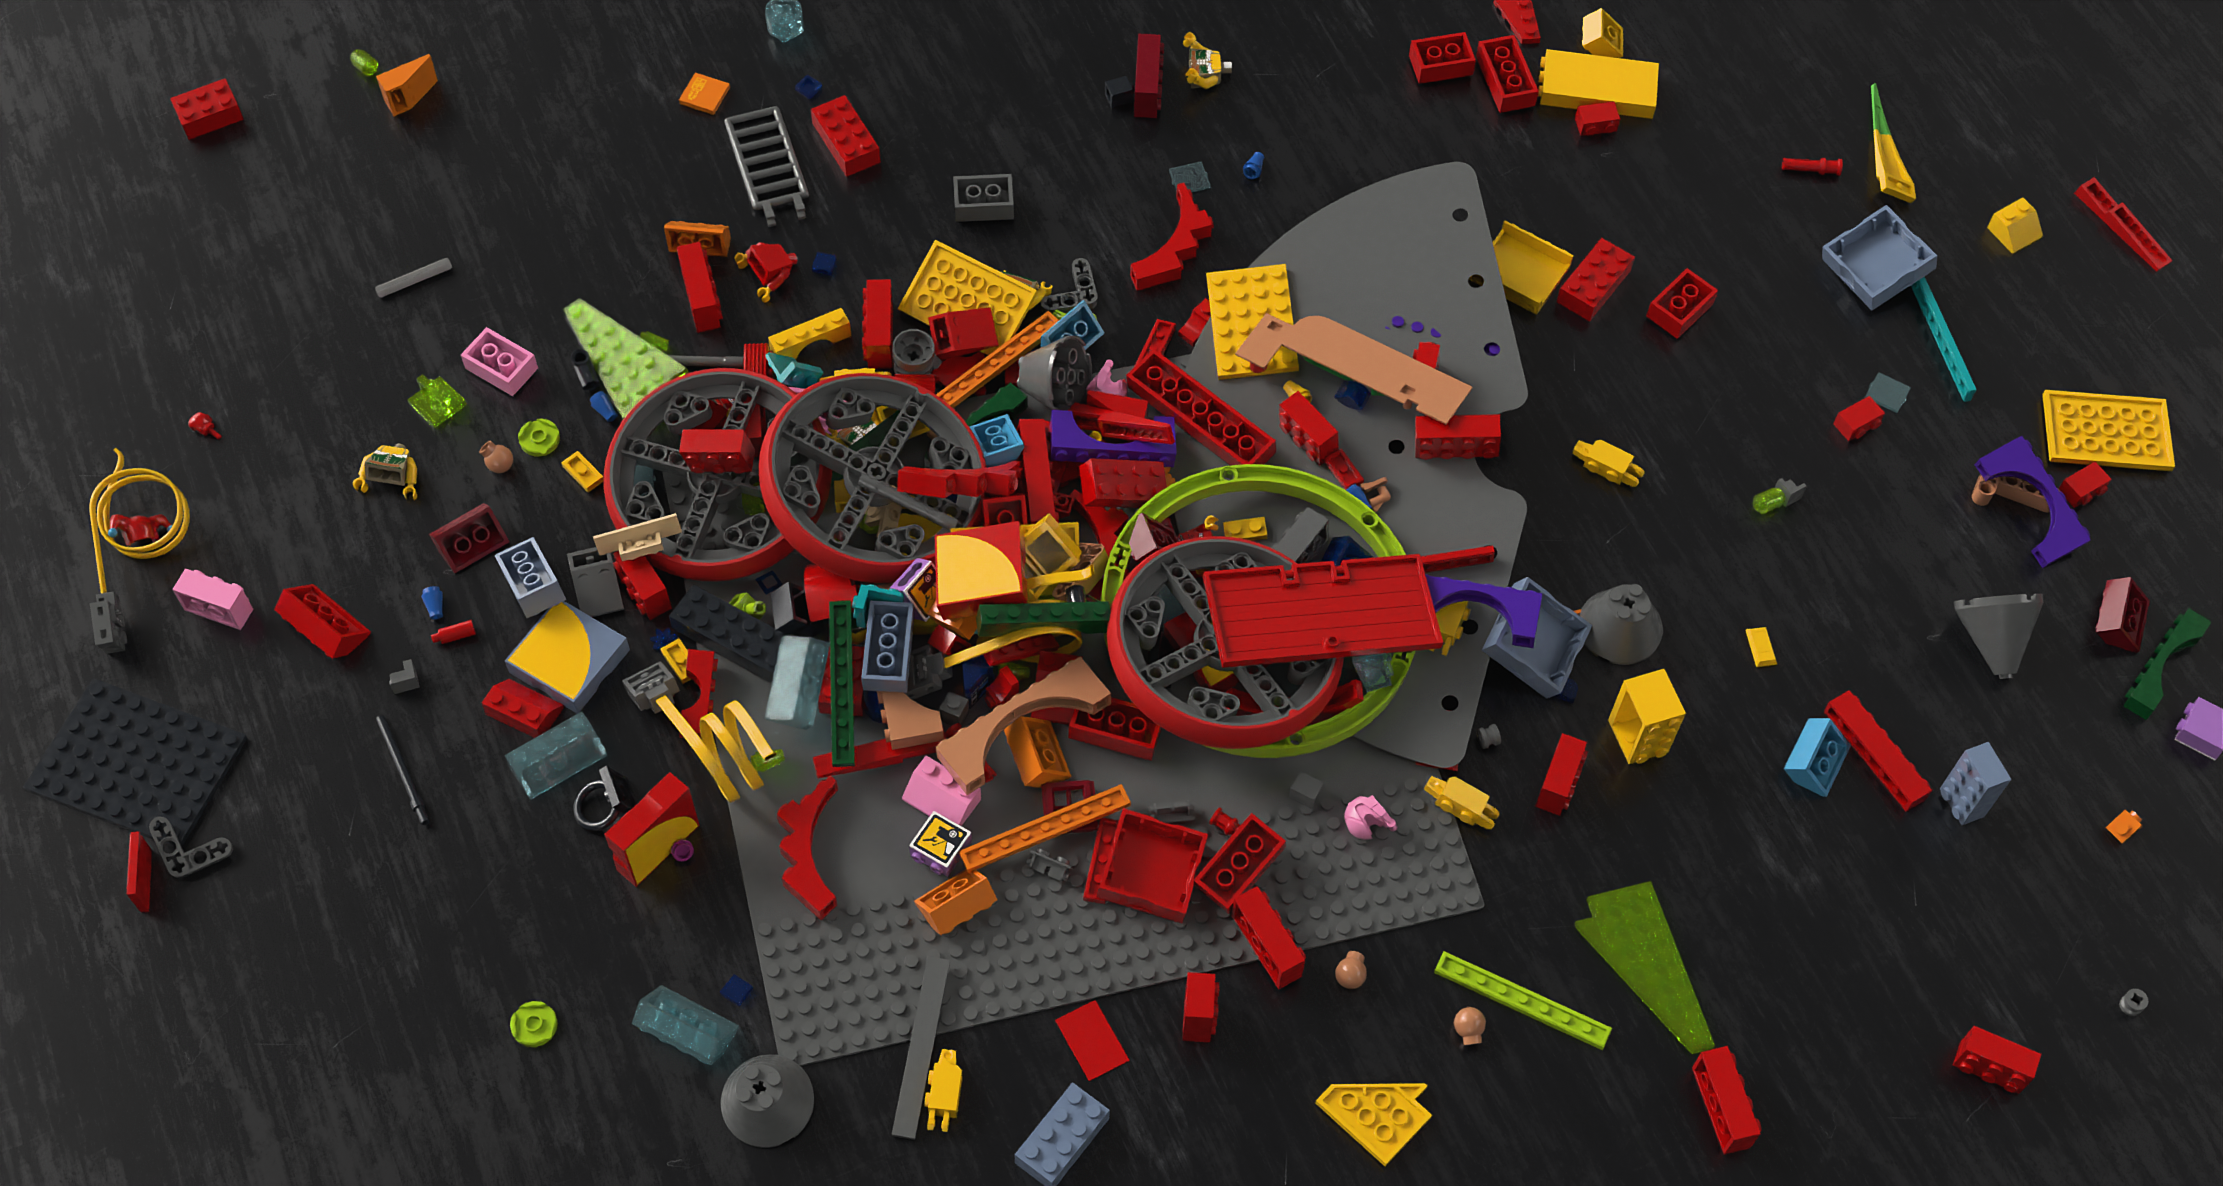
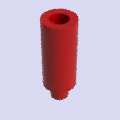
[431,620,476,644]

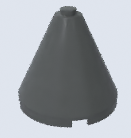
[1954,594,2044,679]

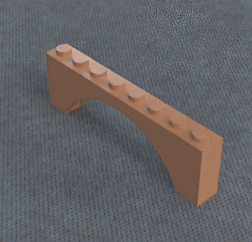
[866,582,944,750]
[936,657,1111,795]

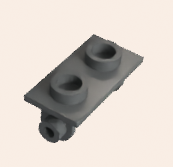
[1148,800,1195,823]
[1026,848,1075,882]

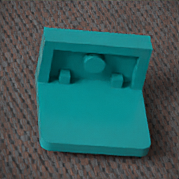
[765,352,824,389]
[852,584,904,628]

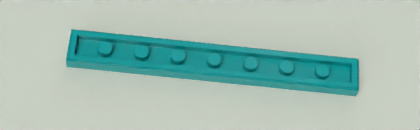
[1910,276,1977,402]

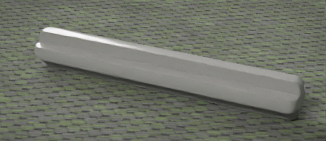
[375,258,452,297]

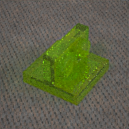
[408,374,467,428]

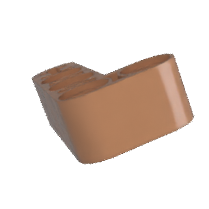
[1972,474,2060,513]
[1052,543,1109,601]

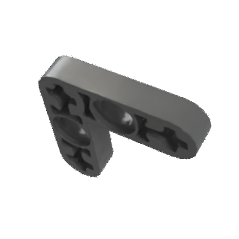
[1041,258,1097,314]
[149,817,233,878]

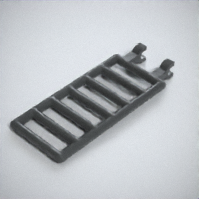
[724,106,809,227]

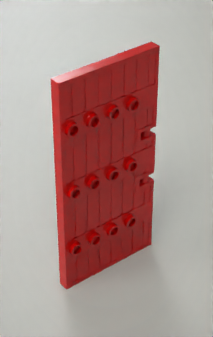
[1203,554,1443,668]

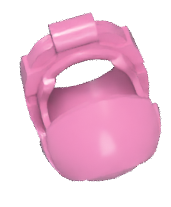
[1086,360,1128,397]
[1345,795,1398,840]

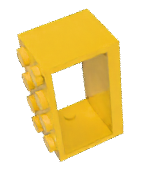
[1608,669,1686,764]

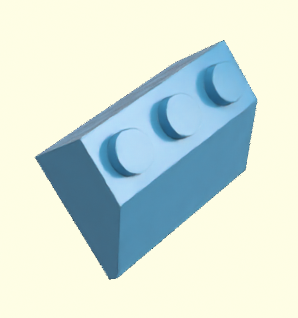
[1041,300,1105,350]
[970,414,1024,468]
[1784,718,1851,797]

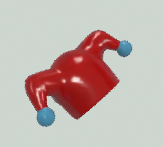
[108,514,173,546]

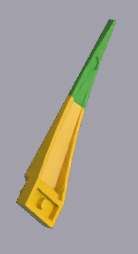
[1871,83,1916,203]

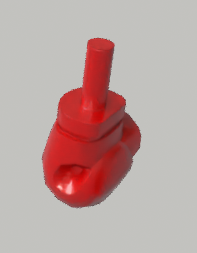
[188,412,222,440]

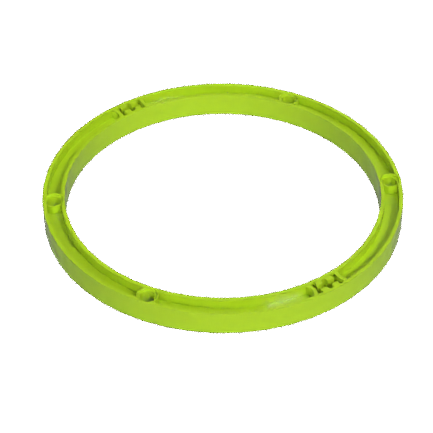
[1101,464,1415,758]

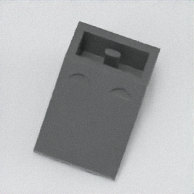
[567,547,624,617]

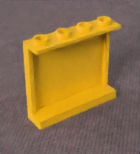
[1469,221,1574,315]

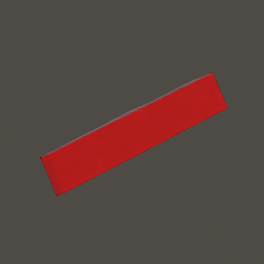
[2074,177,2172,272]
[1068,402,1175,444]
[812,725,946,779]

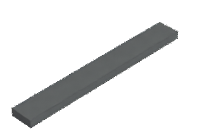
[892,956,950,1140]

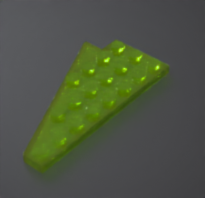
[563,298,688,420]
[1575,881,1715,1054]

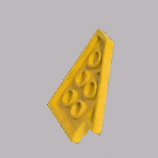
[1315,1083,1432,1166]

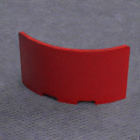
[804,563,860,622]

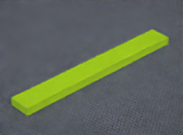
[1434,951,1612,1050]

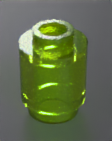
[350,49,378,76]
[1753,488,1785,514]

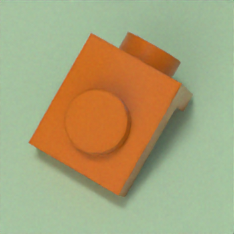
[2106,810,2143,844]

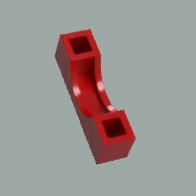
[679,649,718,740]

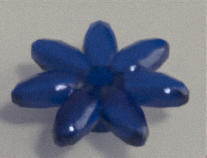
[650,628,677,650]

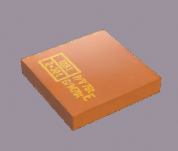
[679,73,730,115]

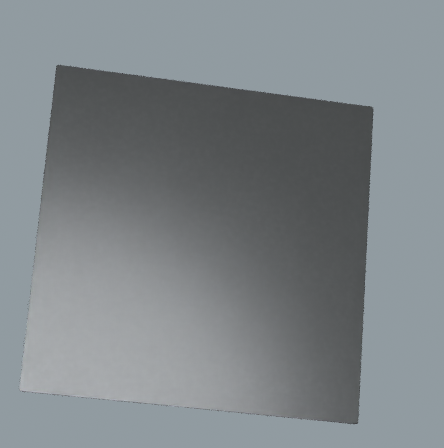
[662,354,1484,1066]

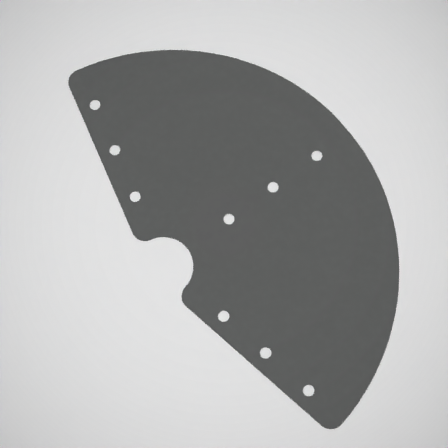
[1170,162,1528,768]

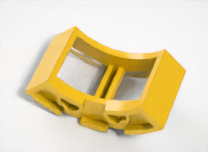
[1024,513,1082,602]

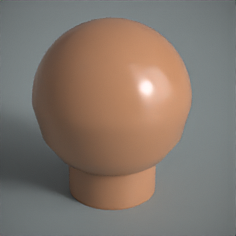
[479,441,513,473]
[1335,951,1367,989]
[1454,1007,1486,1045]

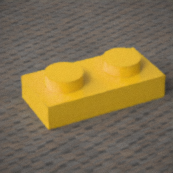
[561,451,604,492]
[1223,517,1268,541]
[660,639,691,684]

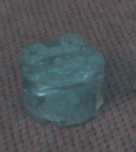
[765,0,804,42]

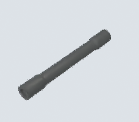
[642,353,744,369]
[857,473,959,530]

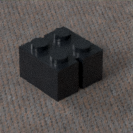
[771,582,824,641]

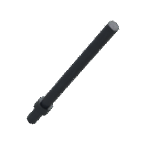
[376,715,430,825]

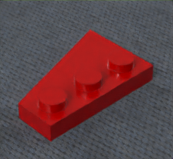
[1493,0,1541,44]

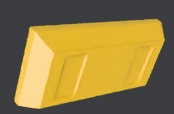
[1745,627,1777,667]

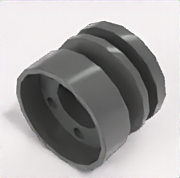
[892,329,934,374]

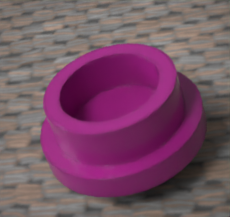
[671,839,694,861]

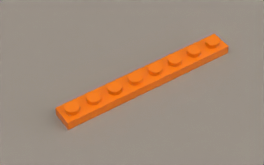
[936,311,1059,408]
[959,784,1131,873]

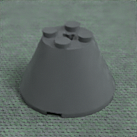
[1017,335,1092,411]
[1579,584,1663,665]
[721,1055,814,1148]

